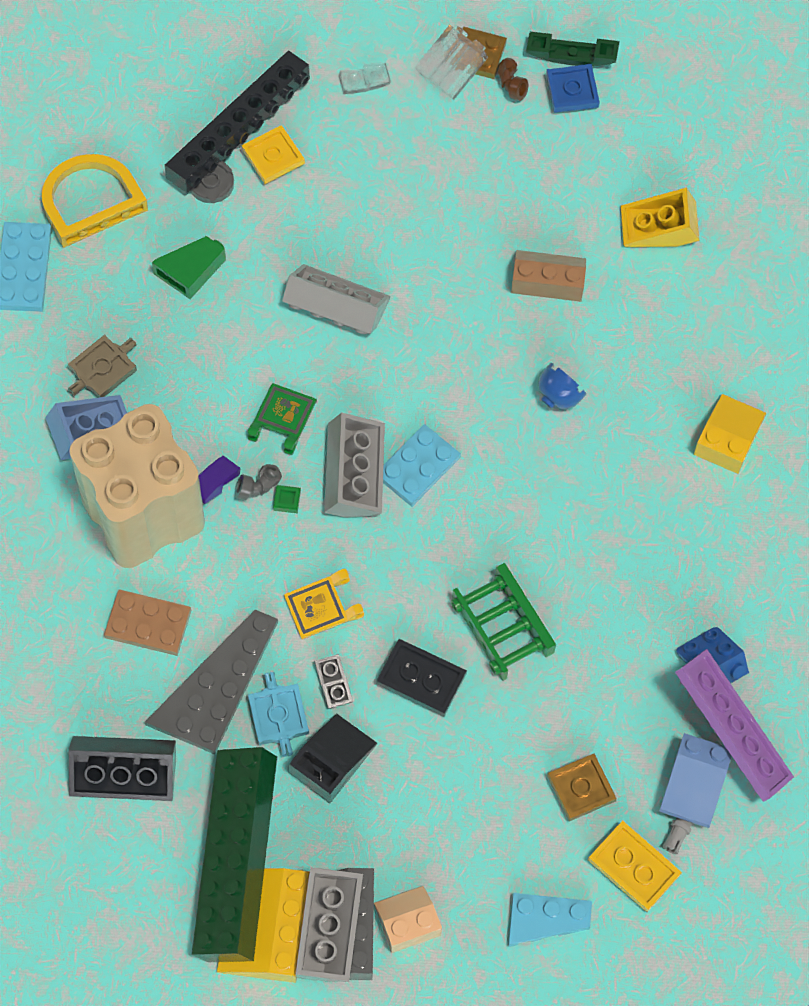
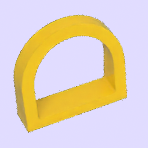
[42,154,148,248]

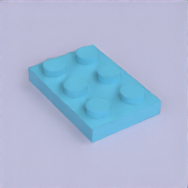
[383,424,461,507]

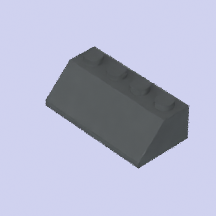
[337,868,374,980]

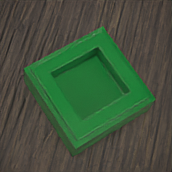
[273,485,301,514]

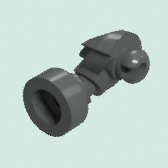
[235,464,282,500]

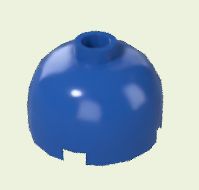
[538,363,587,409]

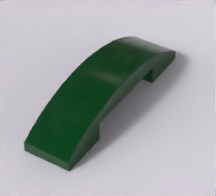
[526,31,620,66]

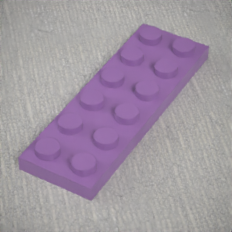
[675,649,794,802]

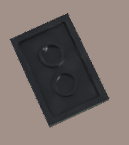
[376,639,467,717]

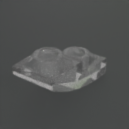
[338,63,391,94]

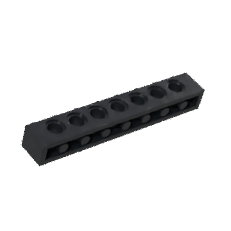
[165,50,310,193]

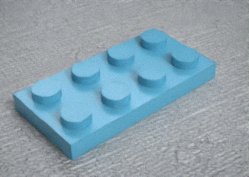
[0,222,52,312]

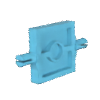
[248,672,309,757]

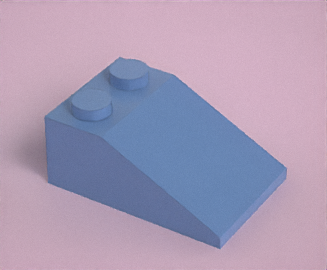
[45,395,127,460]
[659,733,732,828]

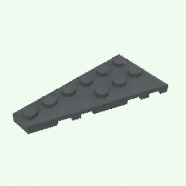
[145,610,278,754]

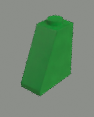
[152,236,226,299]

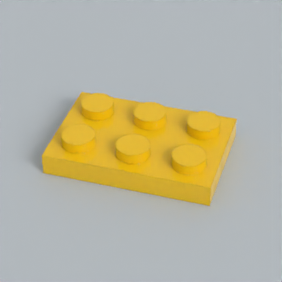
[588,820,682,912]

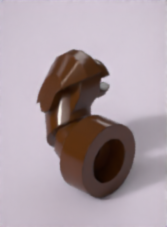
[497,58,529,101]

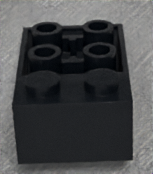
[289,714,377,803]

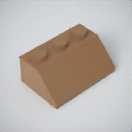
[511,250,586,302]

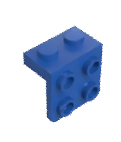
[677,627,749,683]

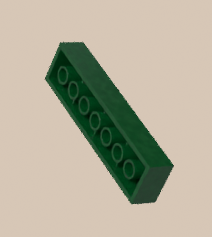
[192,747,277,962]

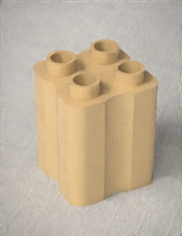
[70,404,205,568]

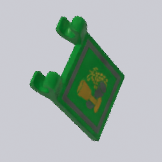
[248,383,317,455]

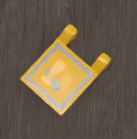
[284,569,364,640]

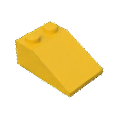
[621,187,700,247]
[694,394,766,474]

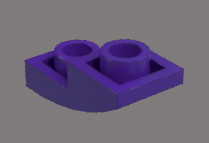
[199,455,241,504]

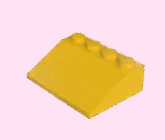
[217,868,310,983]

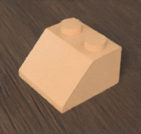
[374,886,442,953]

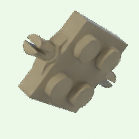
[68,334,137,398]

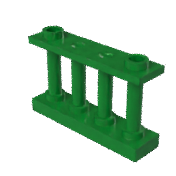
[451,563,556,681]

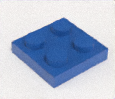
[546,64,600,113]

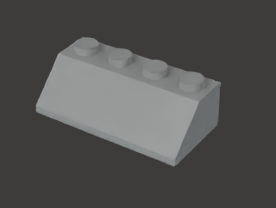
[282,264,390,334]
[324,412,385,518]
[296,867,363,982]

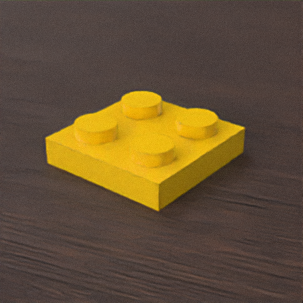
[241,125,305,184]

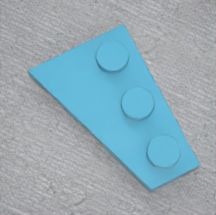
[509,893,592,947]

